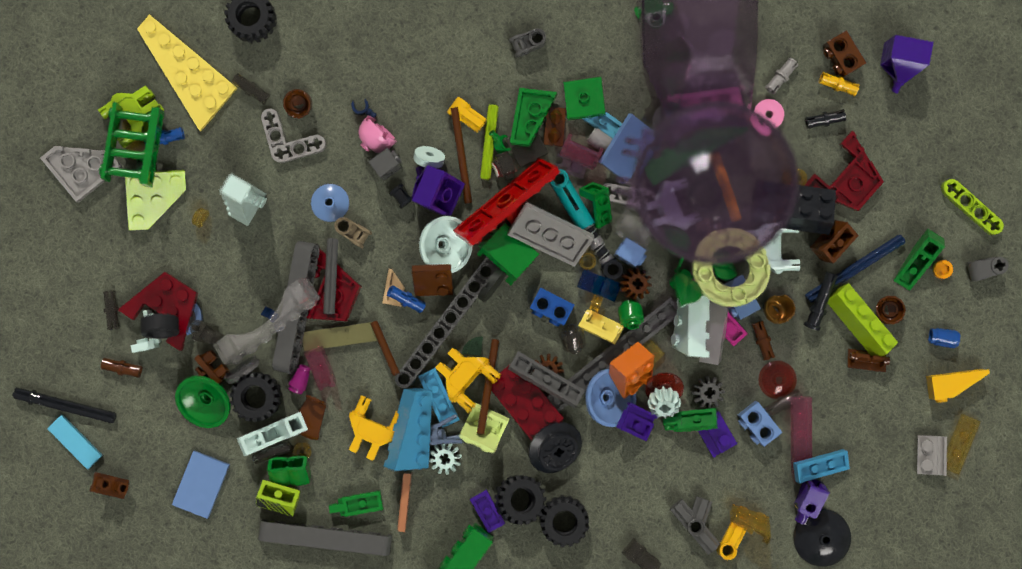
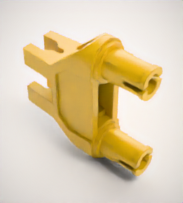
[435,348,501,413]
[349,395,399,461]

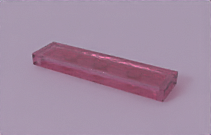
[791,396,812,474]

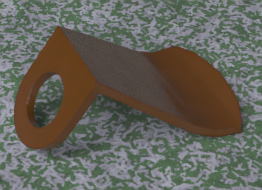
[298,395,326,440]

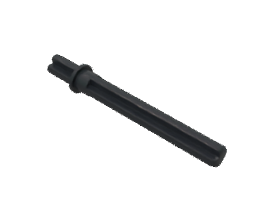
[12,387,117,423]

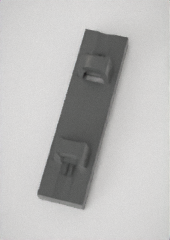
[508,351,585,409]

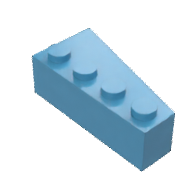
[383,388,432,471]

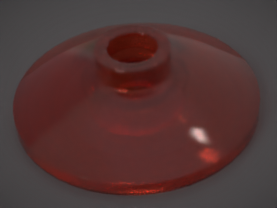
[758,361,797,399]
[645,373,684,398]

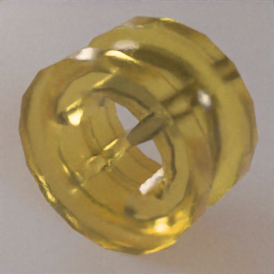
[579,253,596,270]
[589,294,603,313]

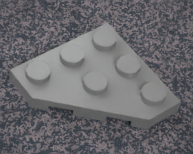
[40,146,123,203]

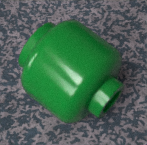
[618,300,644,330]

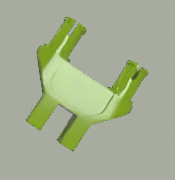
[98,85,165,149]

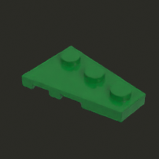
[510,88,558,147]

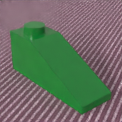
[893,229,945,291]

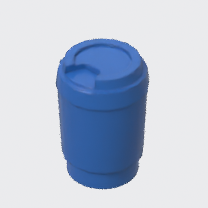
[928,328,960,348]

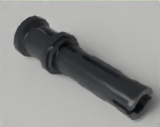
[803,271,838,331]

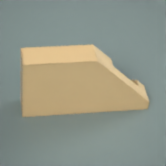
[382,269,405,307]

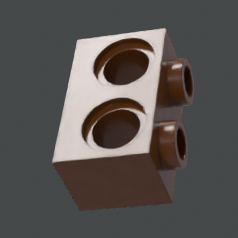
[823,30,866,77]

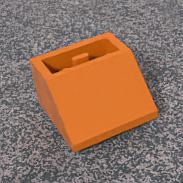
[609,342,654,399]

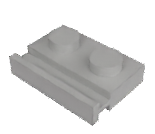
[917,435,947,476]

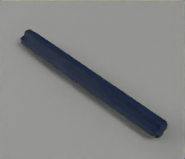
[805,235,906,303]

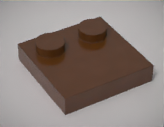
[412,264,453,296]

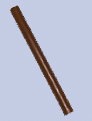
[451,107,472,203]
[477,339,499,435]

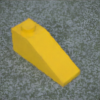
[926,369,990,403]

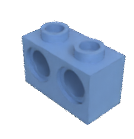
[737,401,782,447]

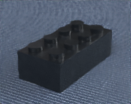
[751,179,836,235]

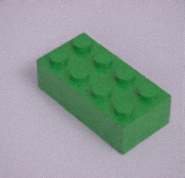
[439,523,493,569]

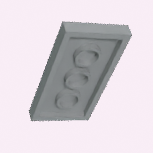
[508,202,594,267]

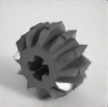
[692,376,725,409]

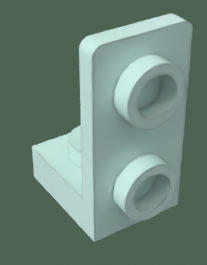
[130,310,161,353]

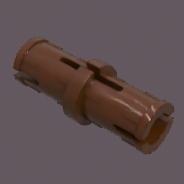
[751,321,775,361]
[101,358,143,378]

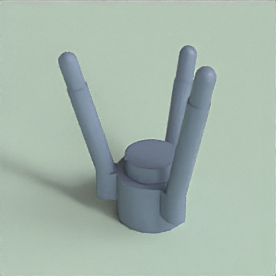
[430,414,463,445]

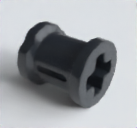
[389,183,412,209]

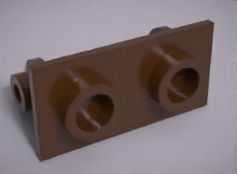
[847,349,890,372]

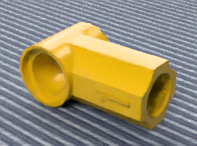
[447,97,487,133]
[717,520,748,560]

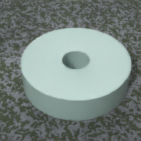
[413,146,445,169]

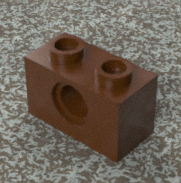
[810,220,859,264]

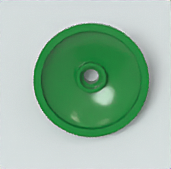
[175,376,231,428]

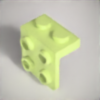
[459,403,509,453]

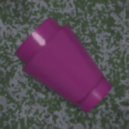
[288,364,311,394]

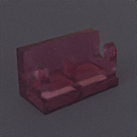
[560,133,604,170]
[304,346,336,391]

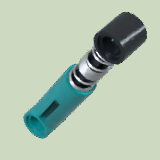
[549,169,623,280]

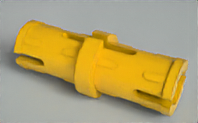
[819,72,860,96]

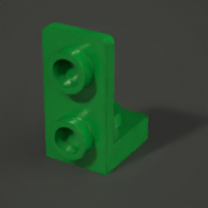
[579,182,612,228]

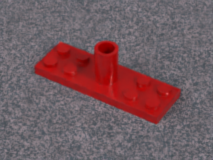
[453,158,560,246]

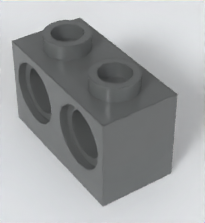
[368,148,402,181]

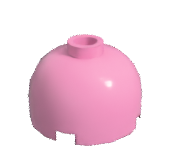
[358,115,397,153]

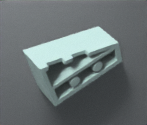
[671,294,709,357]

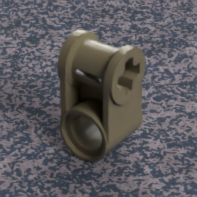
[334,217,373,249]

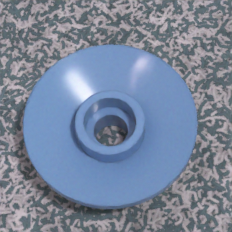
[311,184,349,222]

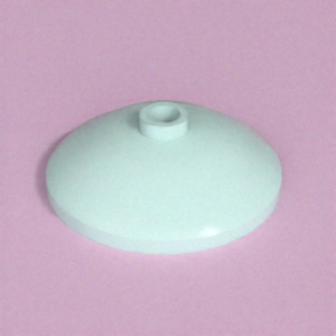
[419,216,473,273]

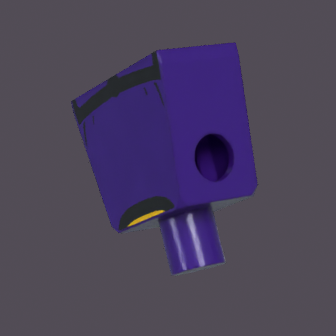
[794,479,830,525]

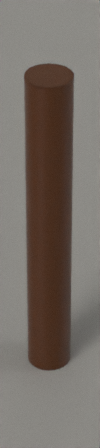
[370,321,400,376]

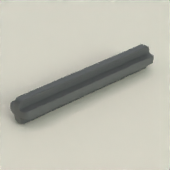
[323,238,338,314]

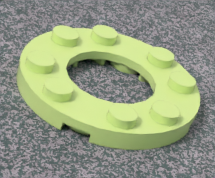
[692,229,770,307]

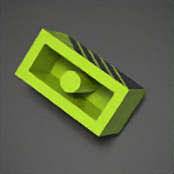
[256,480,300,517]

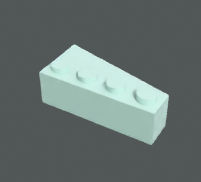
[220,174,267,226]

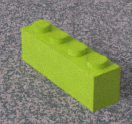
[827,283,898,356]

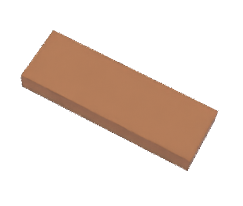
[397,471,412,532]

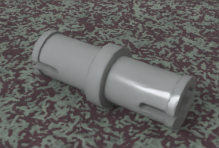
[765,58,798,95]

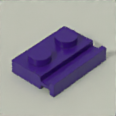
[616,402,657,441]
[698,410,737,458]

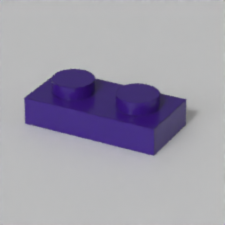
[470,489,505,533]

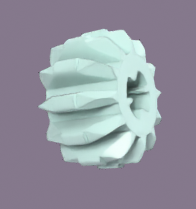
[648,386,681,419]
[429,444,462,475]

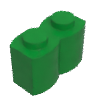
[267,456,311,486]

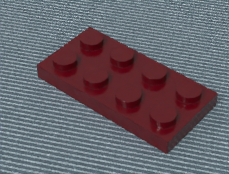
[491,365,564,440]

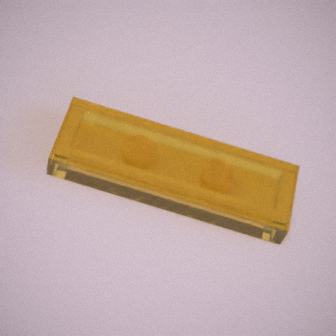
[947,414,980,475]

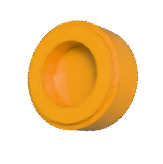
[932,260,953,279]

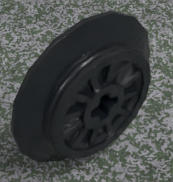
[528,422,582,473]

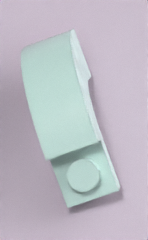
[237,412,308,456]

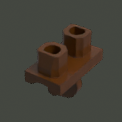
[194,350,230,384]
[89,472,129,499]

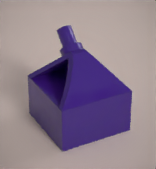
[880,35,934,93]
[412,165,465,216]

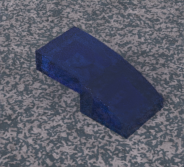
[577,269,621,302]

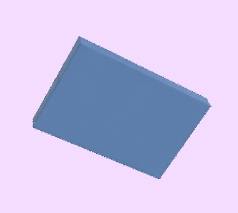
[599,113,658,183]
[172,450,230,519]

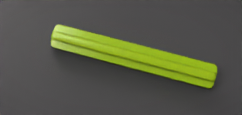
[480,104,498,180]

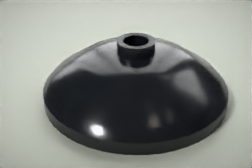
[793,509,851,567]

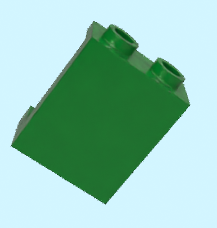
[477,223,539,286]

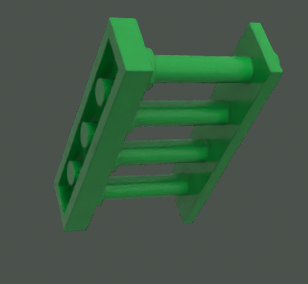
[99,102,164,188]

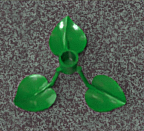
[659,227,738,306]

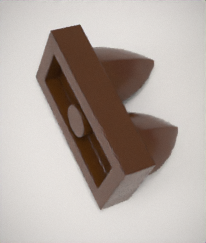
[544,107,566,147]

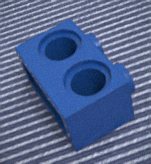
[530,287,574,327]

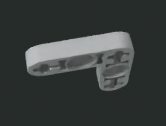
[261,109,326,163]

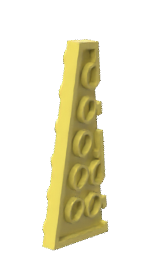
[137,14,238,132]

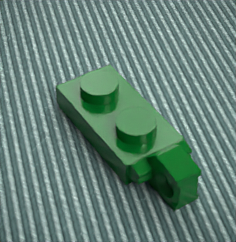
[663,408,718,432]
[329,490,384,517]

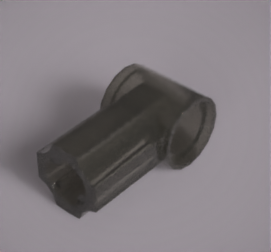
[621,538,661,569]

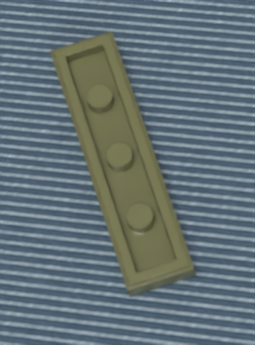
[303,322,377,351]

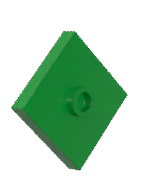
[564,77,606,120]

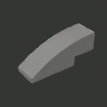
[699,301,729,365]

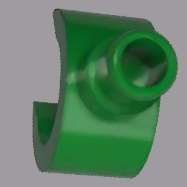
[489,130,511,154]

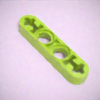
[941,179,1004,235]

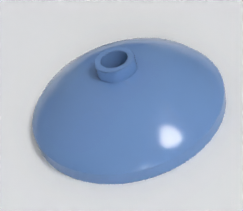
[586,369,636,427]

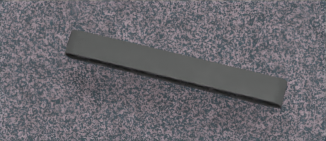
[395,257,499,388]

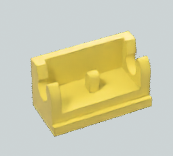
[578,309,624,345]

